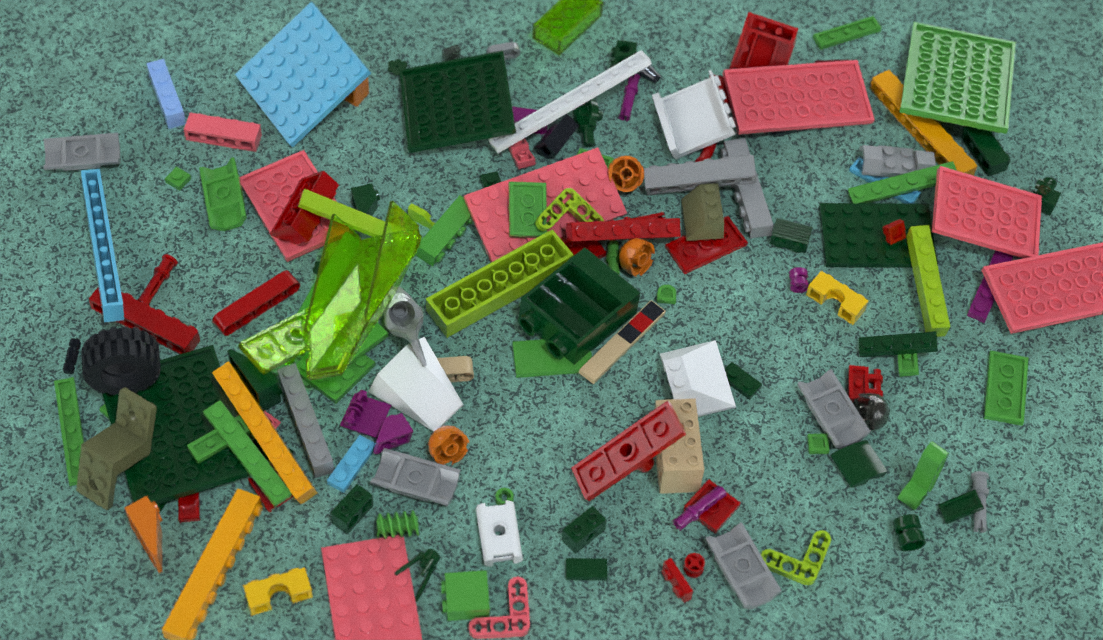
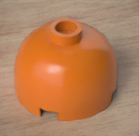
[608,155,644,192]
[619,238,655,277]
[428,425,469,465]

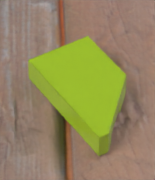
[408,203,435,229]

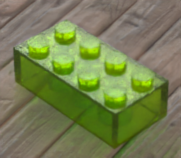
[532,0,603,56]

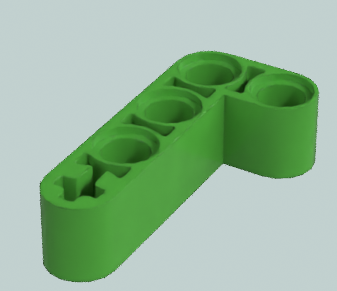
[897,441,949,511]

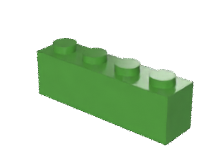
[414,195,474,267]

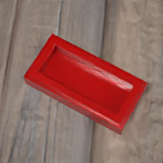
[178,492,200,523]

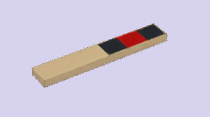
[579,300,666,384]

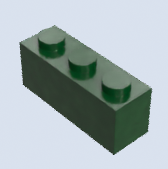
[961,126,1010,177]

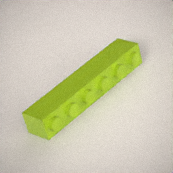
[906,225,950,337]

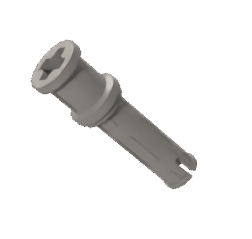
[971,471,989,533]

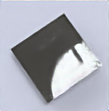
[442,44,460,62]

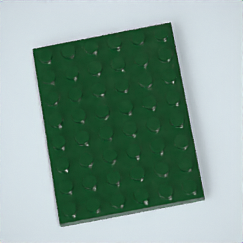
[102,345,251,504]

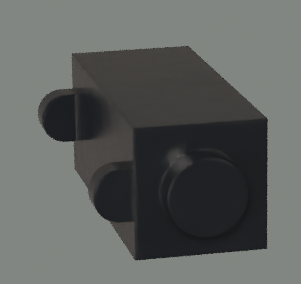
[535,114,578,159]

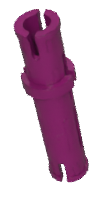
[619,73,640,121]
[673,485,727,531]

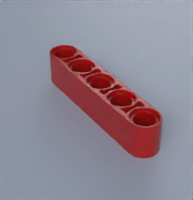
[212,270,301,336]

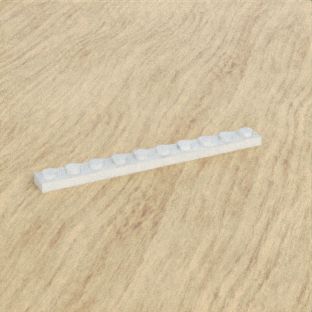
[488,50,651,153]

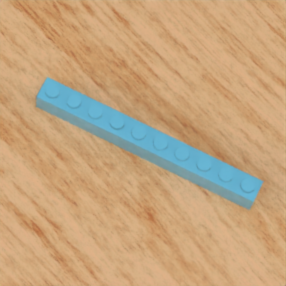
[81,169,124,322]

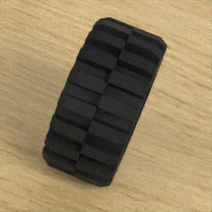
[81,326,161,395]

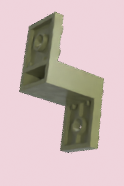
[76,387,157,510]

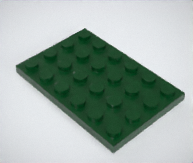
[819,203,938,268]

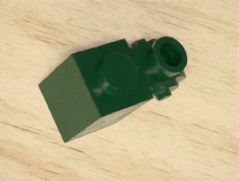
[1033,177,1061,216]

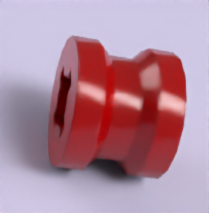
[683,553,705,578]

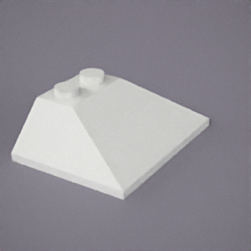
[660,340,736,417]

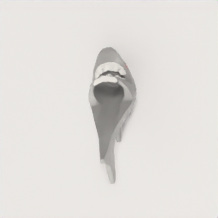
[383,284,427,367]

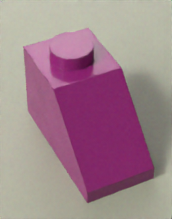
[373,413,413,454]

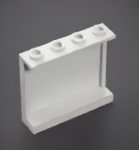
[652,70,736,159]

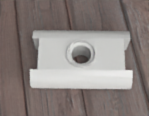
[476,501,523,567]

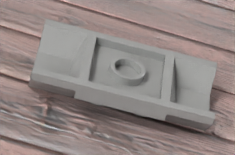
[44,133,120,171]
[859,145,936,177]
[797,369,870,449]
[370,448,461,506]
[705,522,782,609]

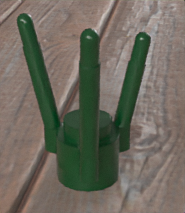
[395,549,441,602]

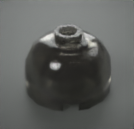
[853,393,890,432]

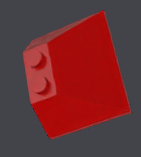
[729,12,799,69]

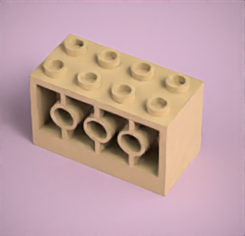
[654,399,704,494]

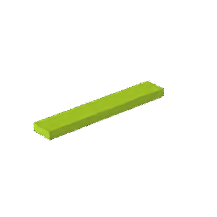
[298,189,408,249]

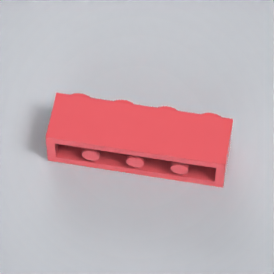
[184,113,262,152]

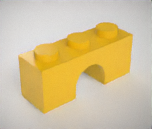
[806,271,869,325]
[243,567,313,616]

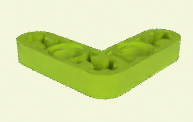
[535,188,604,231]
[761,530,831,586]

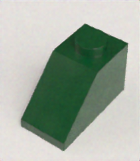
[351,183,380,216]

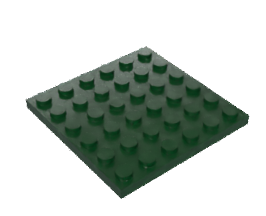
[399,50,516,153]

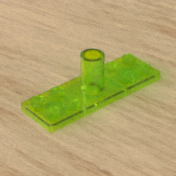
[238,299,351,375]

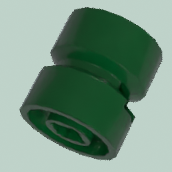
[893,514,926,552]

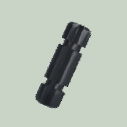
[63,338,81,374]

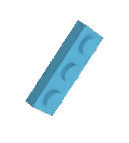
[327,435,376,493]

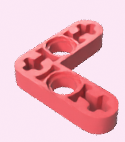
[469,577,530,639]

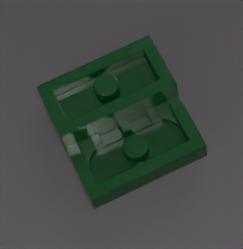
[831,440,888,488]

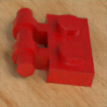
[848,365,883,406]

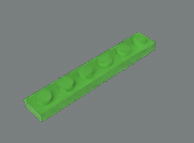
[848,161,957,204]
[203,400,292,507]

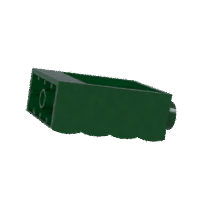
[518,247,641,365]

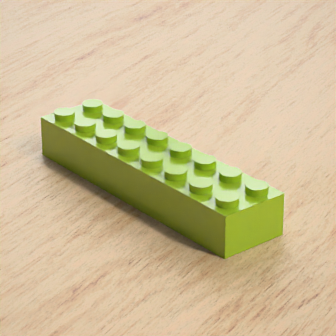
[426,229,574,338]

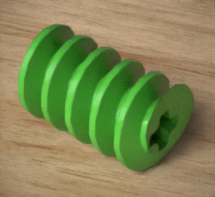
[376,510,419,539]

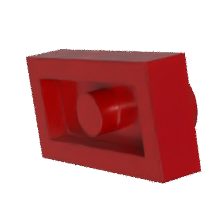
[662,558,693,603]

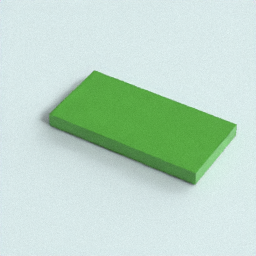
[512,339,592,378]
[984,350,1029,426]

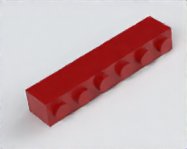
[566,218,681,242]
[89,288,200,354]

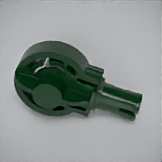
[572,99,603,148]

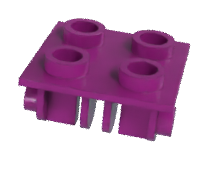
[340,390,392,438]

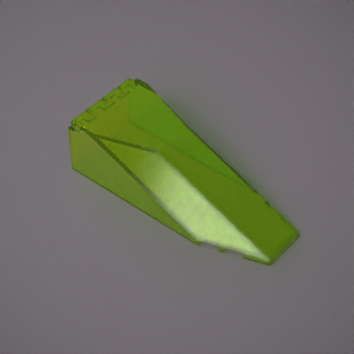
[304,201,422,380]

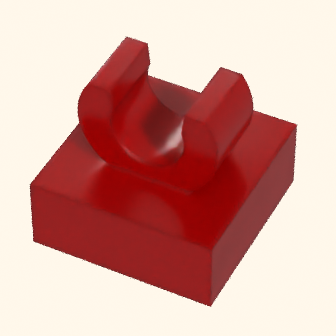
[883,219,906,244]

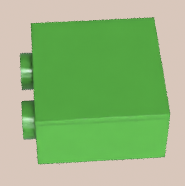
[441,570,490,621]

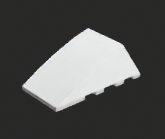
[369,337,464,431]

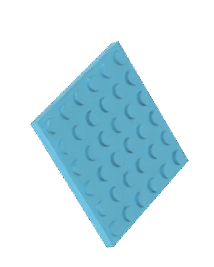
[235,2,371,147]

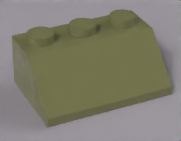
[681,183,724,241]

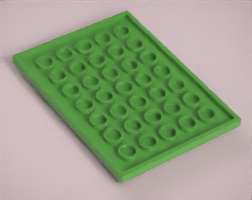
[899,22,1016,134]

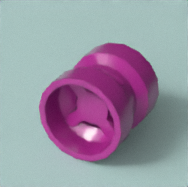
[789,267,809,293]

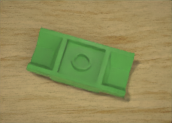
[199,157,247,231]

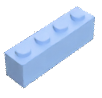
[146,59,186,129]

